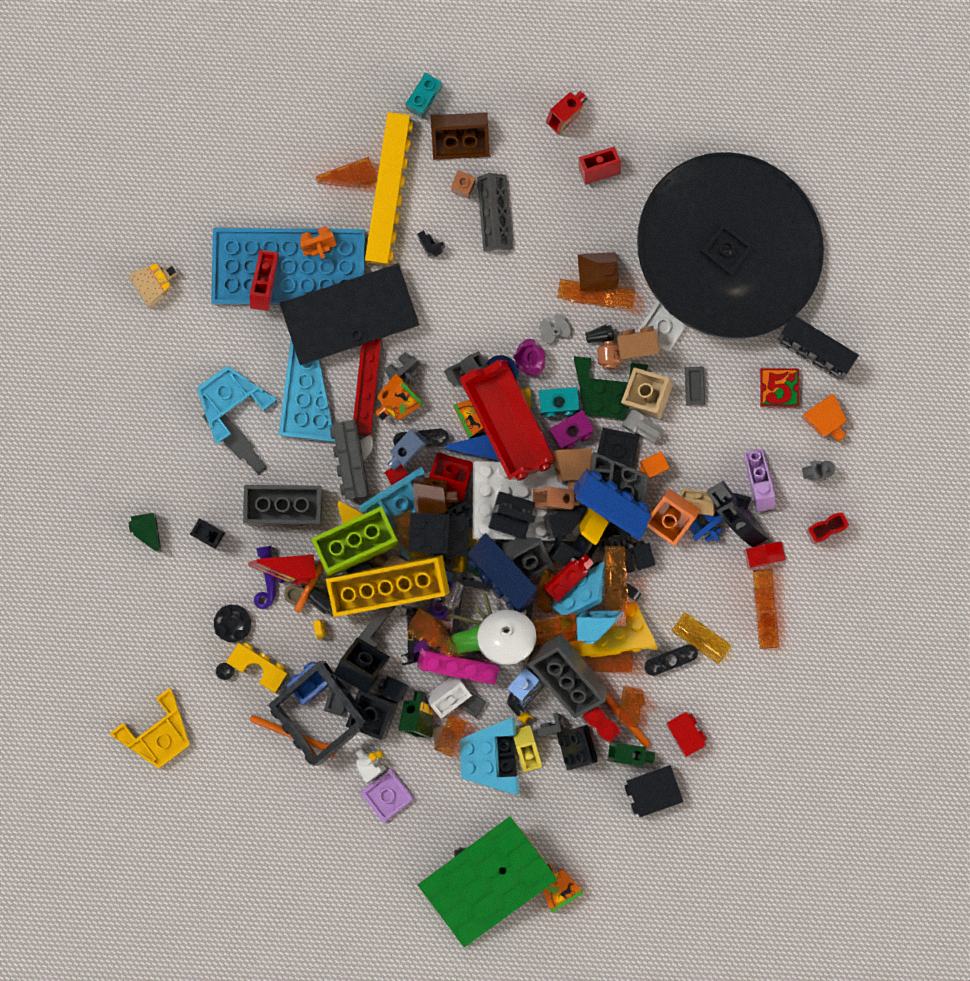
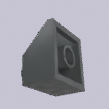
[500,537,554,581]

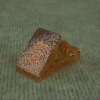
[618,686,645,727]
[434,714,468,757]

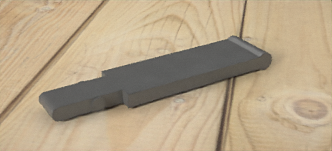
[202,414,266,474]

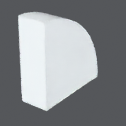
[360,435,373,461]

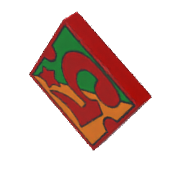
[760,368,799,407]

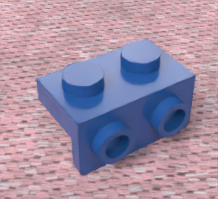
[286,662,328,706]

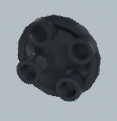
[214,604,252,642]

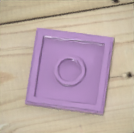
[360,768,414,823]

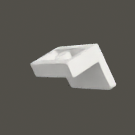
[426,676,472,718]

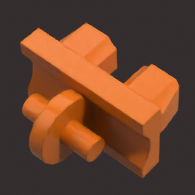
[299,226,337,259]

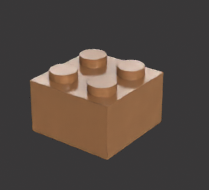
[617,326,662,359]

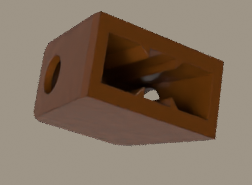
[413,476,459,514]

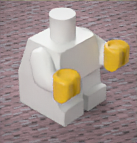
[355,749,386,783]

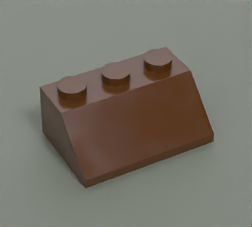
[431,112,490,160]

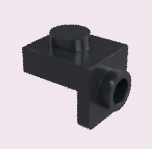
[572,533,598,559]

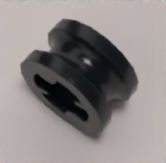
[216,663,234,680]

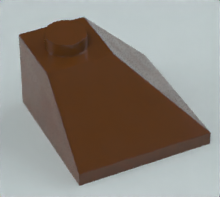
[577,252,619,291]

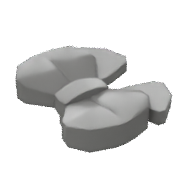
[539,314,571,344]

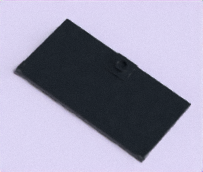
[279,263,420,366]

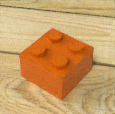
[647,488,700,547]

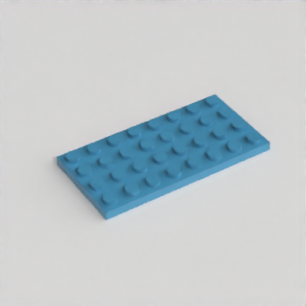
[211,228,365,305]

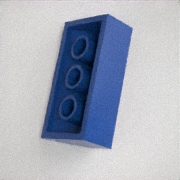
[573,468,651,540]

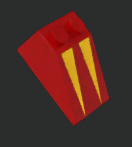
[248,554,316,585]

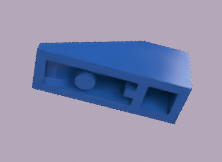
[446,435,500,462]

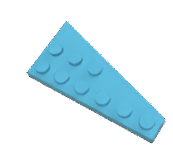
[279,340,335,442]

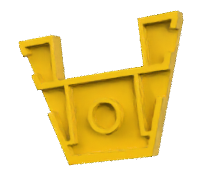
[109,688,190,769]

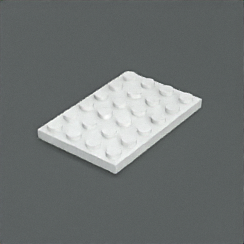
[473,461,585,542]

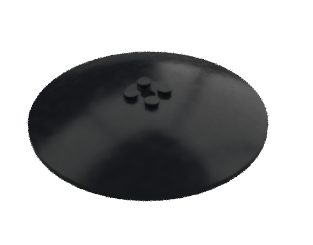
[637,152,824,339]

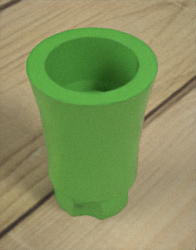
[446,624,481,655]

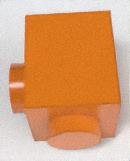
[638,451,670,480]

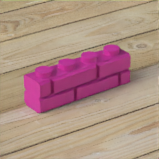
[417,648,499,685]

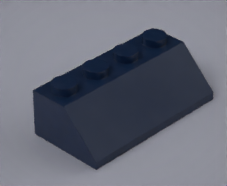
[467,533,537,613]

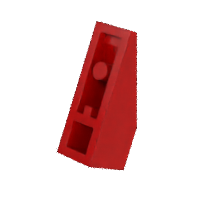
[249,250,279,311]

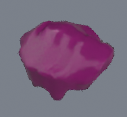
[513,339,546,377]

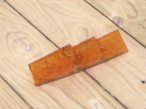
[605,546,628,626]

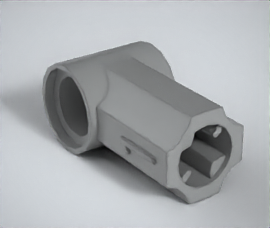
[622,409,663,443]

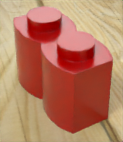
[806,512,849,544]
[582,706,620,742]

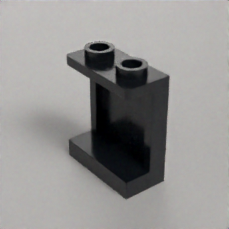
[624,765,684,817]

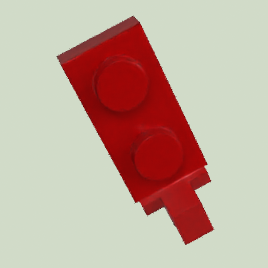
[544,554,594,602]

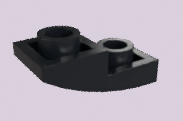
[497,736,517,777]

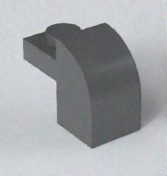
[444,351,488,387]

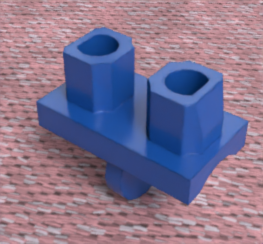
[689,513,723,543]

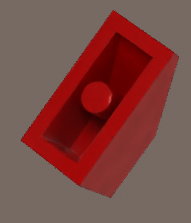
[744,541,786,569]

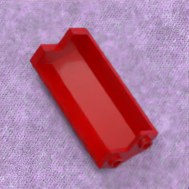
[459,360,556,481]

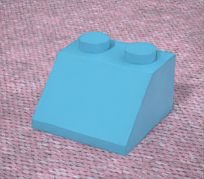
[577,610,623,644]

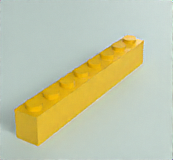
[365,112,414,267]

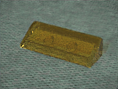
[672,612,732,664]

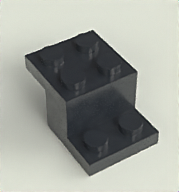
[408,513,470,557]

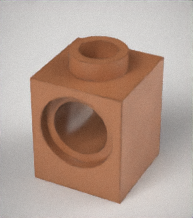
[451,170,476,199]

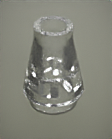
[441,581,464,611]

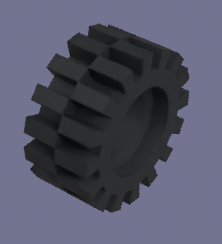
[597,522,632,555]

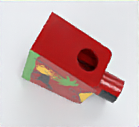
[546,91,587,135]

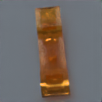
[557,279,636,309]

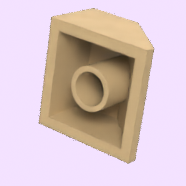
[621,367,673,419]

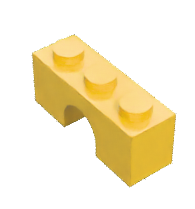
[226,642,289,693]

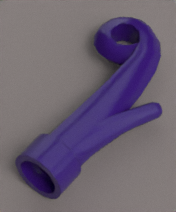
[254,546,284,609]

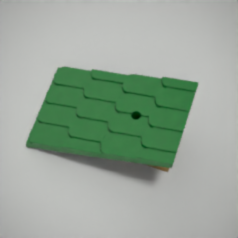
[417,816,558,947]

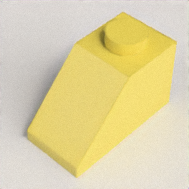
[513,725,542,772]

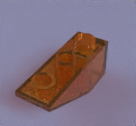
[407,608,460,658]

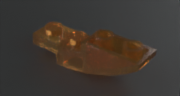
[752,569,779,649]

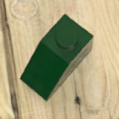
[128,513,162,552]

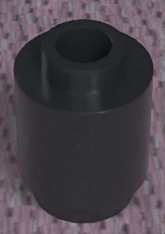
[308,587,332,614]

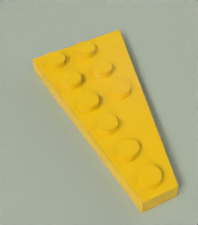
[534,602,658,658]

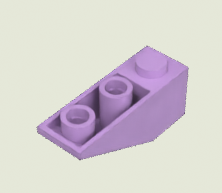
[744,449,775,512]

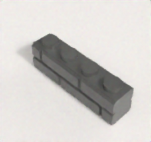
[330,419,370,500]

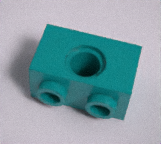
[405,72,442,119]
[539,387,579,418]

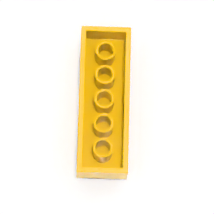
[326,555,450,617]

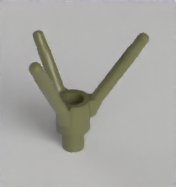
[449,593,492,625]

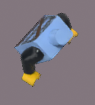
[507,668,546,726]

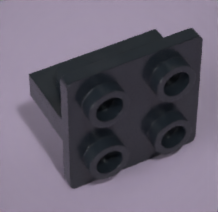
[488,491,536,539]
[557,725,598,770]

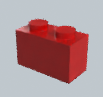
[579,146,621,185]
[666,711,707,757]

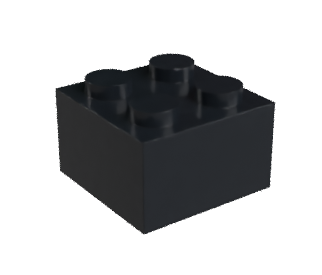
[334,637,390,694]
[345,690,399,740]

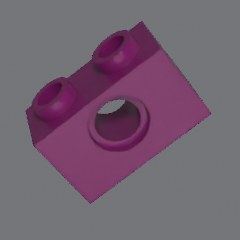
[549,410,594,450]

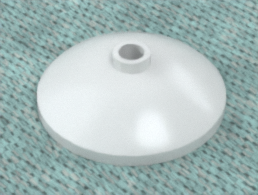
[478,610,536,665]

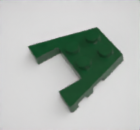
[574,356,648,420]

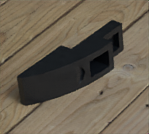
[707,480,769,547]

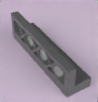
[477,173,513,252]

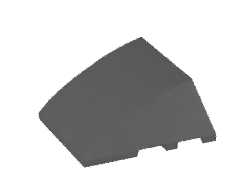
[584,452,648,513]

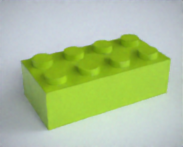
[311,506,400,578]

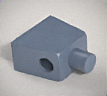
[387,429,430,470]

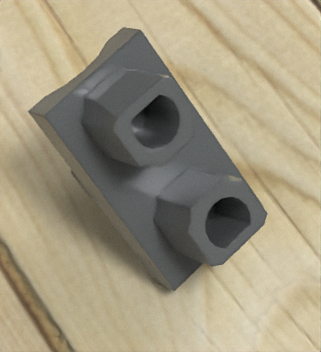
[385,352,420,385]
[802,460,835,481]

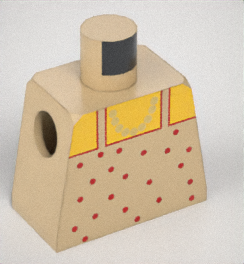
[129,263,178,308]

